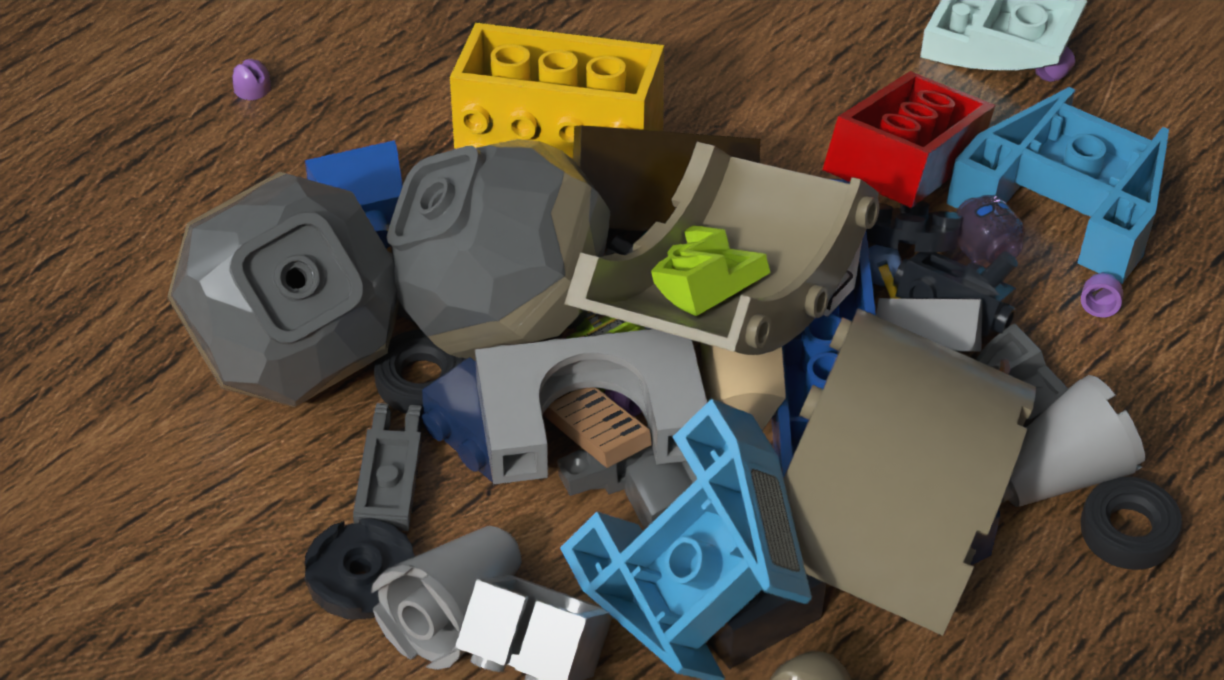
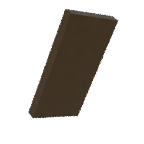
[573,125,761,232]

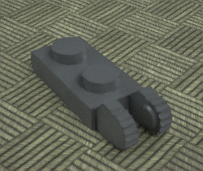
[353,403,423,531]

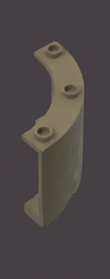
[564,142,879,355]
[783,308,1036,636]

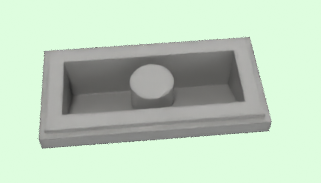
[876,298,982,352]

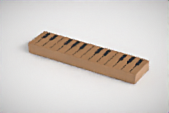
[543,388,652,468]

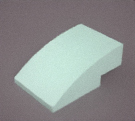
[920,0,1087,70]

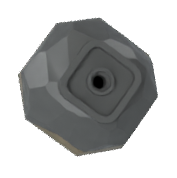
[387,139,611,361]
[167,171,400,408]

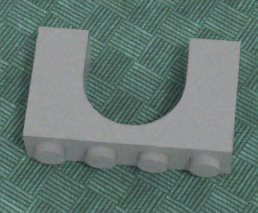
[475,329,707,484]

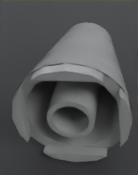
[1001,375,1145,507]
[372,526,521,670]

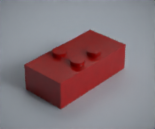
[822,71,996,208]

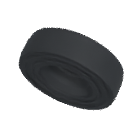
[374,329,466,414]
[1081,477,1182,570]

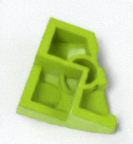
[651,225,771,316]

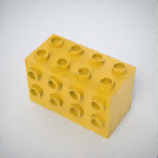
[450,23,664,158]

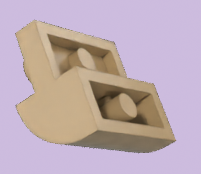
[698,342,786,430]

